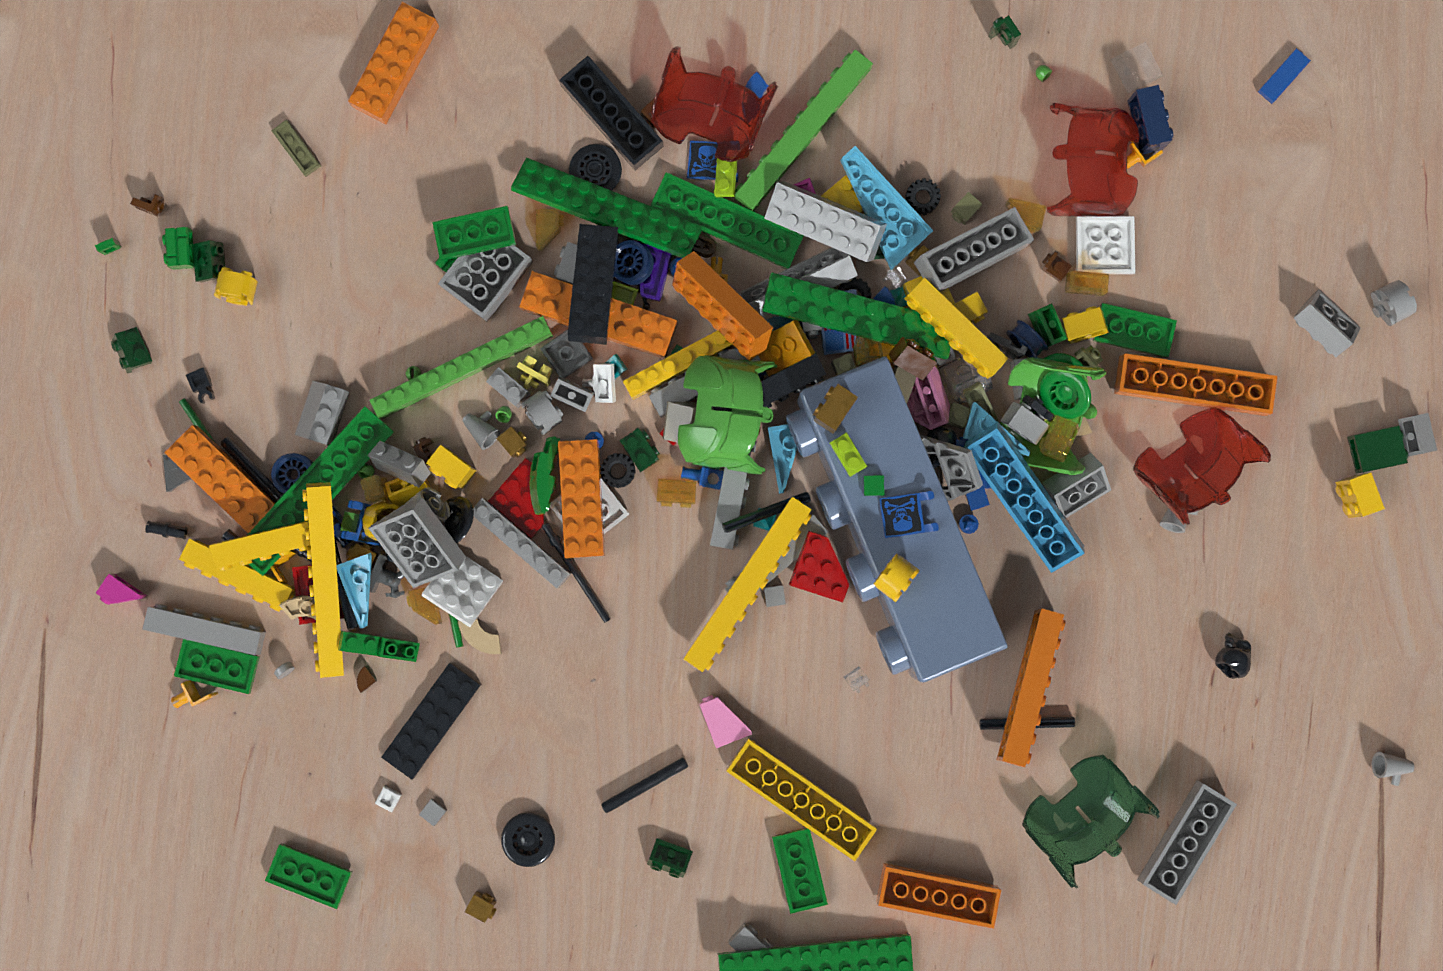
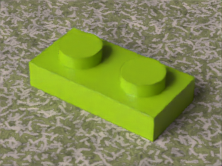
[714,158,737,197]
[829,432,867,477]

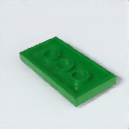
[432,206,516,261]
[1093,303,1177,358]
[174,639,260,694]
[772,828,828,914]
[265,843,353,909]

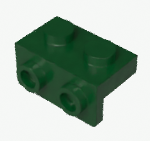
[111,327,152,374]

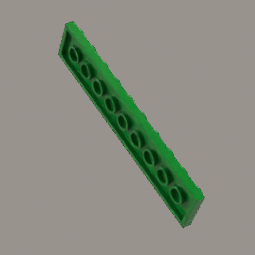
[511,157,703,258]
[762,272,951,359]
[247,406,394,576]
[717,934,913,971]

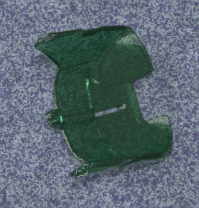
[1022,755,1160,889]

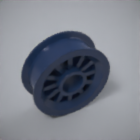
[614,240,654,285]
[1006,320,1048,358]
[271,453,313,494]

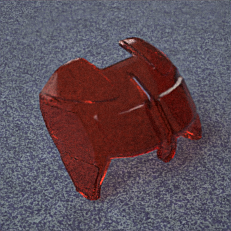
[651,46,778,162]
[1047,103,1139,217]
[1133,407,1271,525]

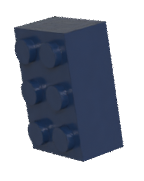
[1127,85,1174,155]

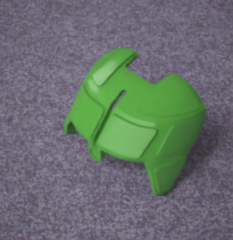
[678,355,777,474]
[1000,357,1106,475]

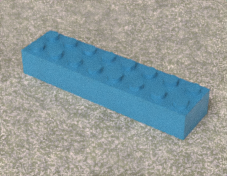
[964,422,1085,573]

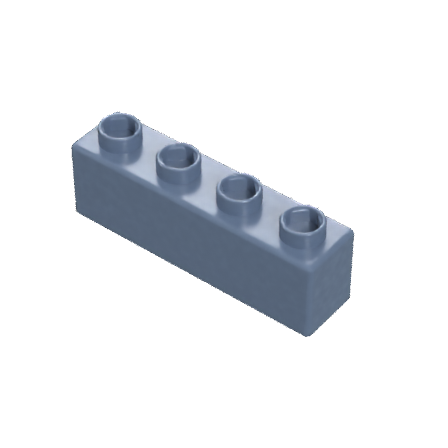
[786,356,1008,683]

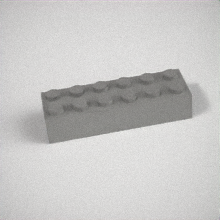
[764,181,887,262]
[914,207,1034,292]
[738,248,858,321]
[1137,781,1237,905]

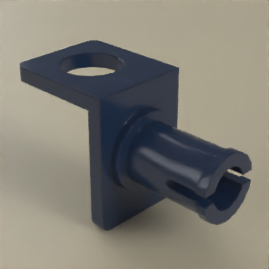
[332,505,352,548]

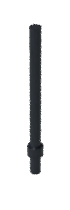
[542,523,610,623]

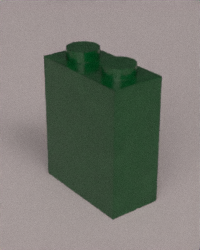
[1347,426,1408,474]

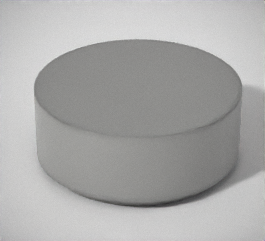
[274,662,294,679]

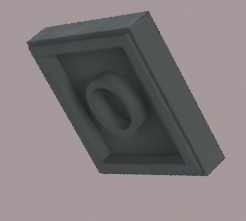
[540,329,593,378]

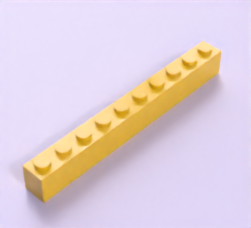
[302,482,344,678]
[683,497,812,672]

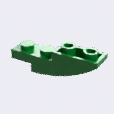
[530,436,560,515]
[338,631,420,662]

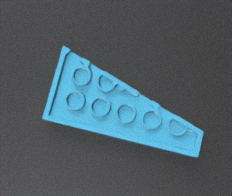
[840,146,933,270]

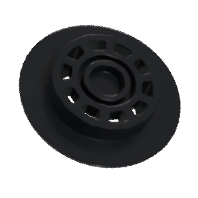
[569,144,622,191]
[442,496,474,543]
[501,812,555,867]

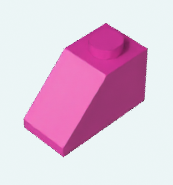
[96,574,147,605]

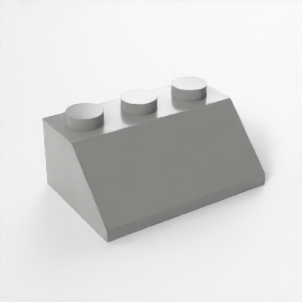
[1294,289,1361,357]
[295,381,350,446]
[1042,453,1111,518]

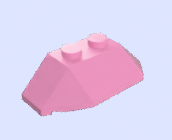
[907,366,950,430]

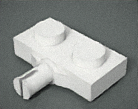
[582,363,616,403]

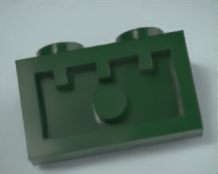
[988,15,1021,49]
[192,240,225,282]
[619,427,660,473]
[647,838,693,878]

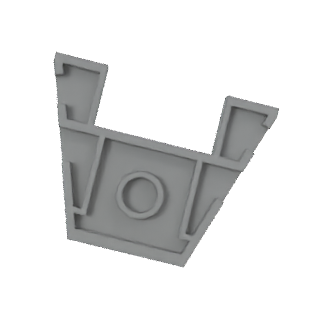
[920,435,983,501]

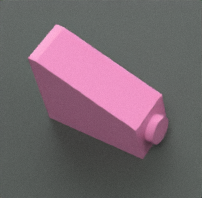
[699,695,752,748]

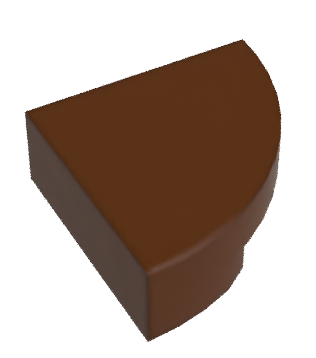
[357,666,377,693]

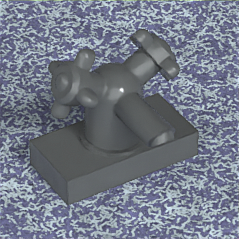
[370,554,405,598]

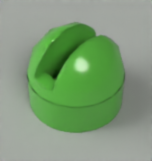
[1036,65,1052,82]
[406,366,422,380]
[495,406,512,423]
[358,464,375,481]

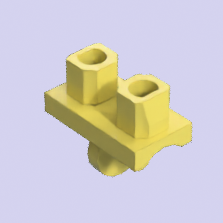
[516,355,553,390]

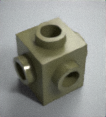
[1074,345,1103,367]

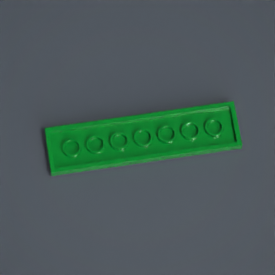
[650,172,804,269]

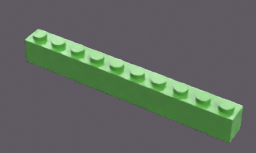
[735,49,873,212]
[370,316,553,419]

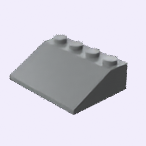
[438,245,533,322]
[368,497,466,588]

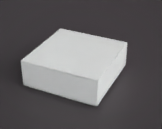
[375,785,402,812]

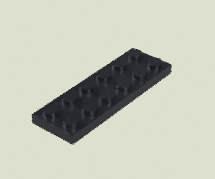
[381,663,481,780]

